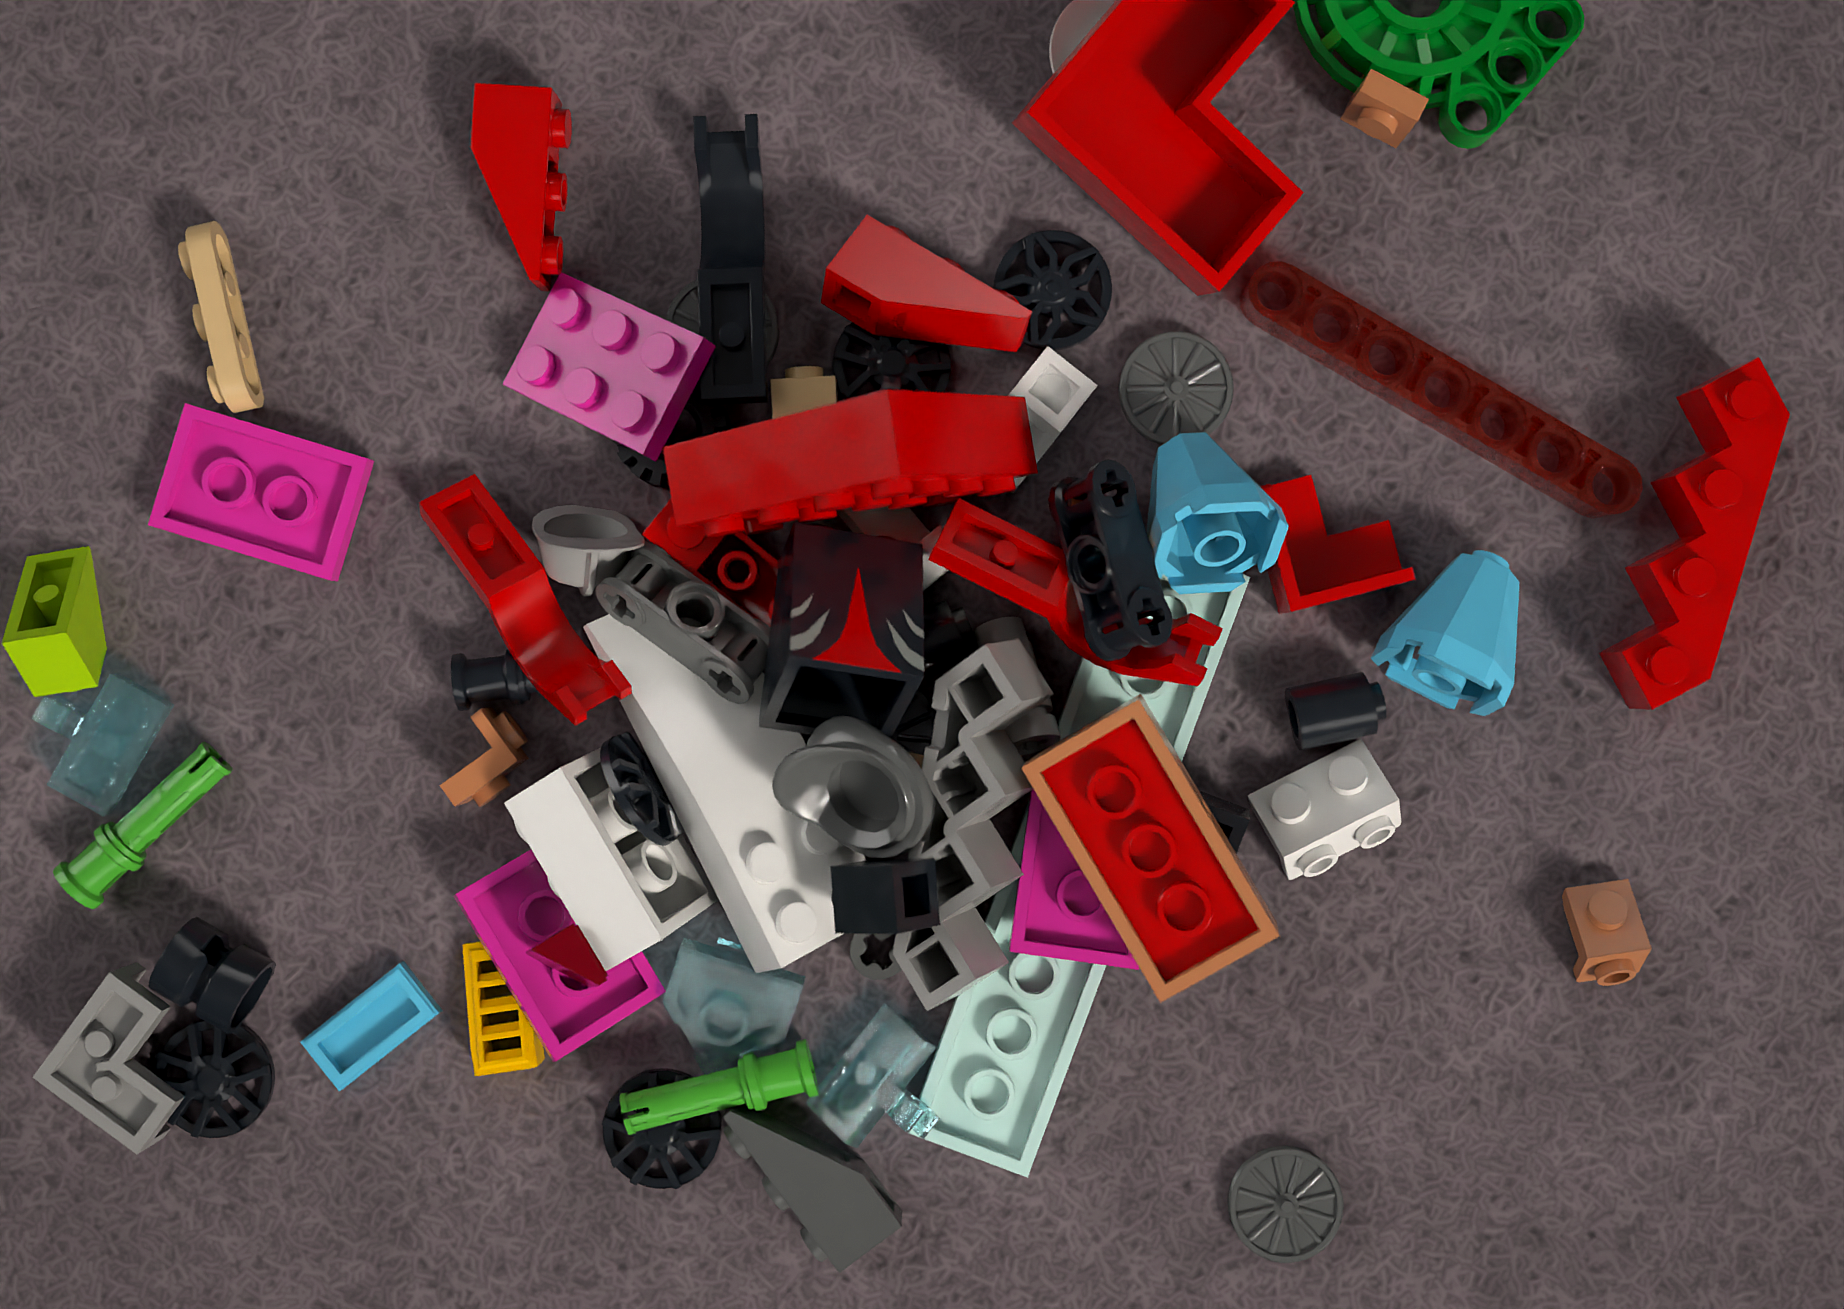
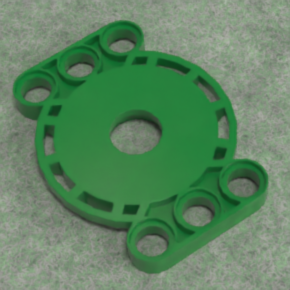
[1293,0,1584,149]

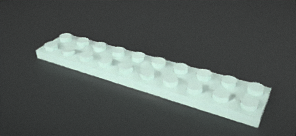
[907,574,1250,1178]

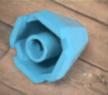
[1147,432,1289,594]
[1371,550,1520,716]

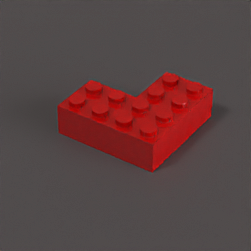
[1012,0,1304,296]
[663,390,1038,537]

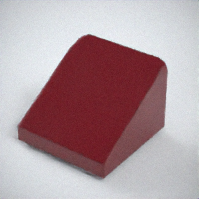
[525,923,608,988]

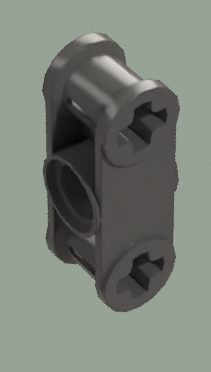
[596,541,771,704]

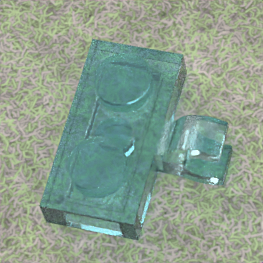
[32,673,175,816]
[806,1003,940,1148]

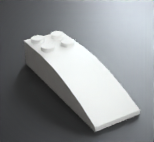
[583,614,866,973]

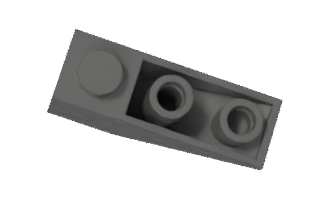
[722,1104,902,1273]

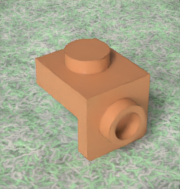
[1340,69,1429,148]
[440,708,529,807]
[1562,879,1652,986]

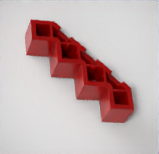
[1599,357,1790,710]

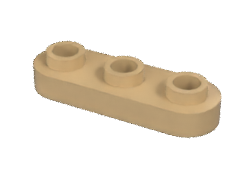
[178,221,264,413]

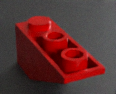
[470,83,572,291]
[821,215,1032,352]
[642,499,779,627]

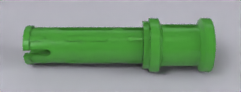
[53,742,233,909]
[620,1039,819,1135]

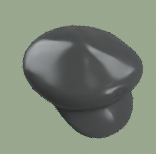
[772,716,933,858]

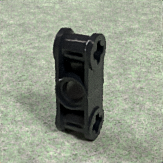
[1048,459,1173,661]

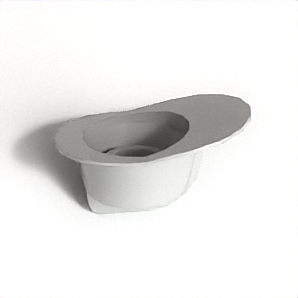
[532,505,644,596]

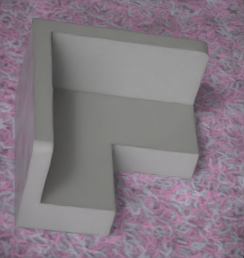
[32,962,185,1154]

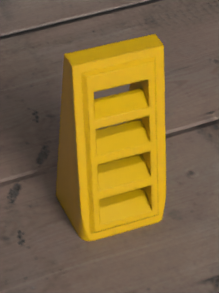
[462,941,545,1076]

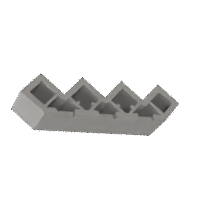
[893,639,1053,1011]

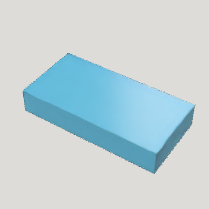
[300,961,443,1092]

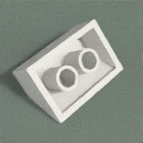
[504,748,719,971]

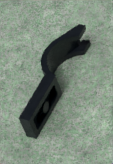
[693,114,768,405]

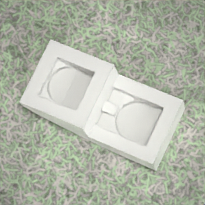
[1009,346,1098,493]

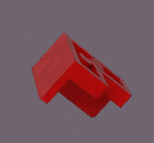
[1260,475,1416,614]

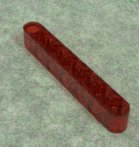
[1240,261,1643,519]

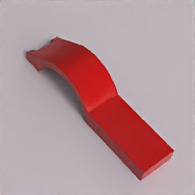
[419,474,632,726]
[928,498,1223,686]

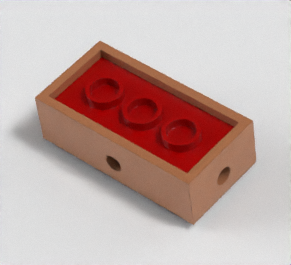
[1021,694,1280,1003]

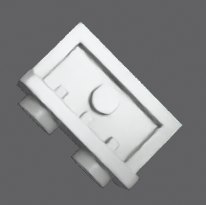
[1248,739,1401,880]

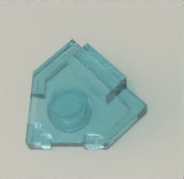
[663,937,806,1075]

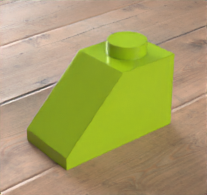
[2,546,107,697]

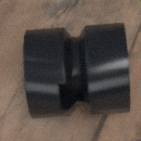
[148,917,276,1035]

